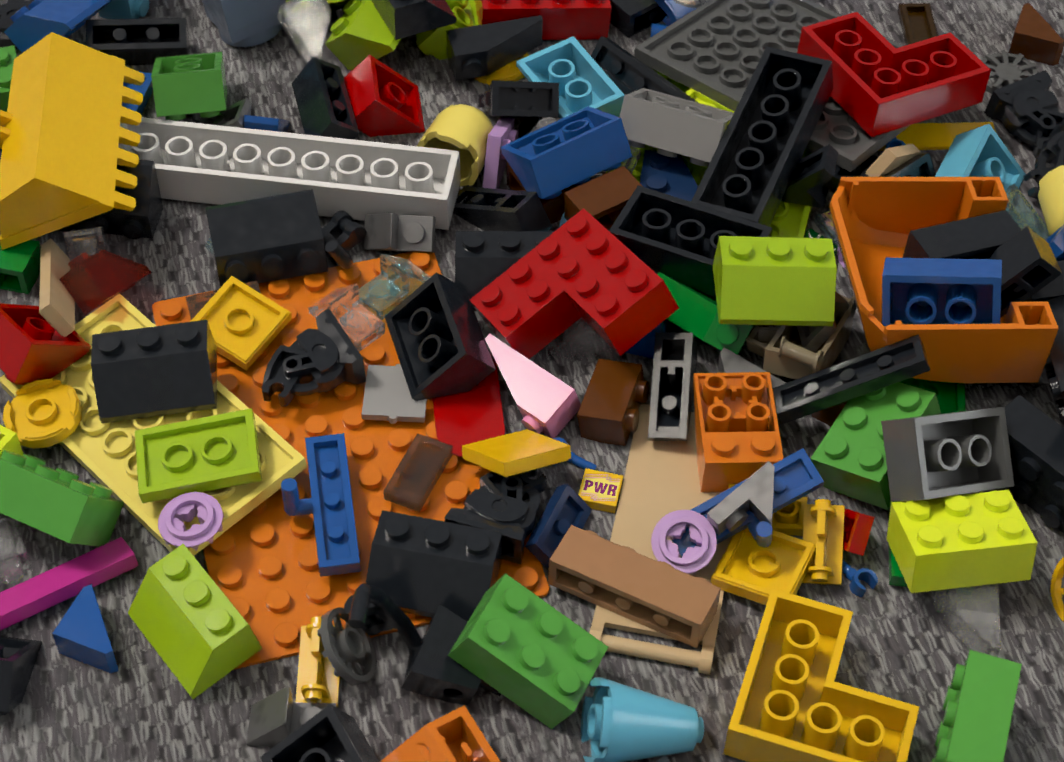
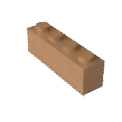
[548,525,721,648]

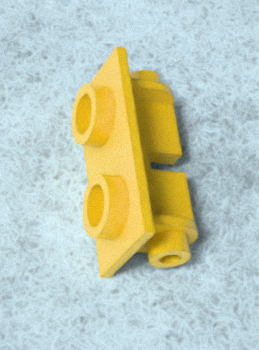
[802,499,845,585]
[295,617,343,707]

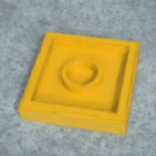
[190,276,291,371]
[462,429,571,477]
[711,528,816,605]

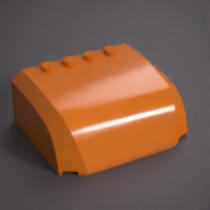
[829,177,1059,383]

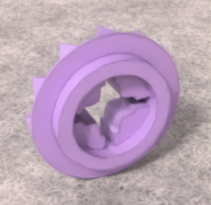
[158,492,224,551]
[651,510,717,574]

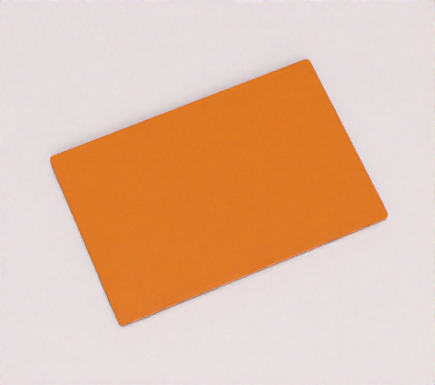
[152,251,549,669]

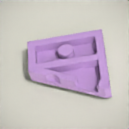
[482,116,519,189]

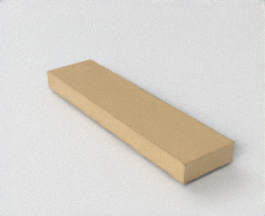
[39,238,75,337]

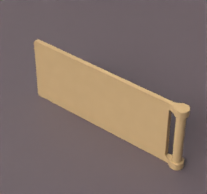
[589,404,733,675]

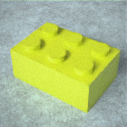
[887,490,1038,593]

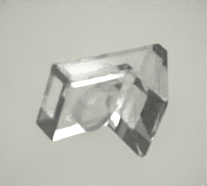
[309,284,385,352]

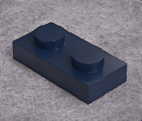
[525,484,592,569]

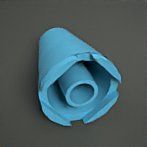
[581,677,704,762]

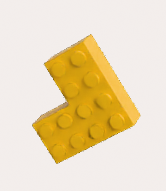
[723,588,919,762]

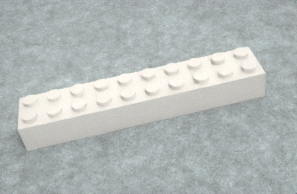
[118,117,461,230]

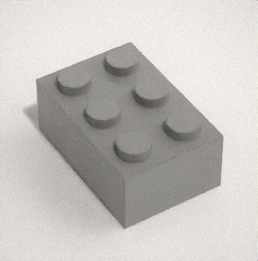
[619,88,734,167]

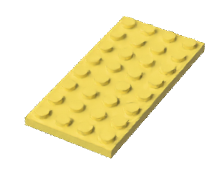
[0,293,308,556]

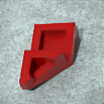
[831,504,875,556]

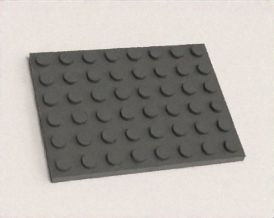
[634,0,910,172]

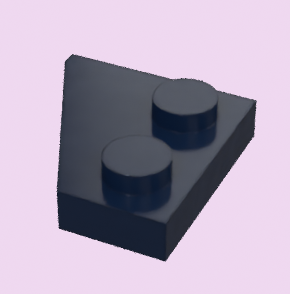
[640,150,698,202]

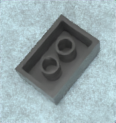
[881,407,1014,501]

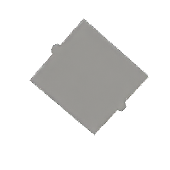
[361,364,427,424]

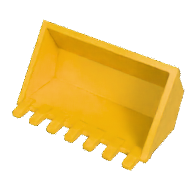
[0,32,145,250]

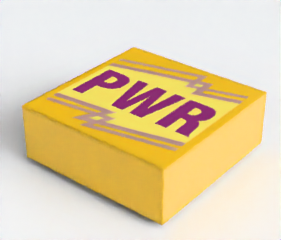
[578,468,623,513]

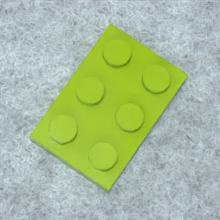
[135,408,262,503]

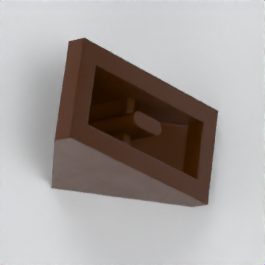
[1009,3,1064,65]

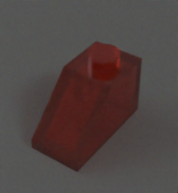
[59,250,152,315]

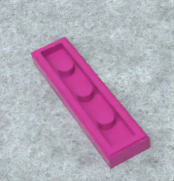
[0,537,139,631]

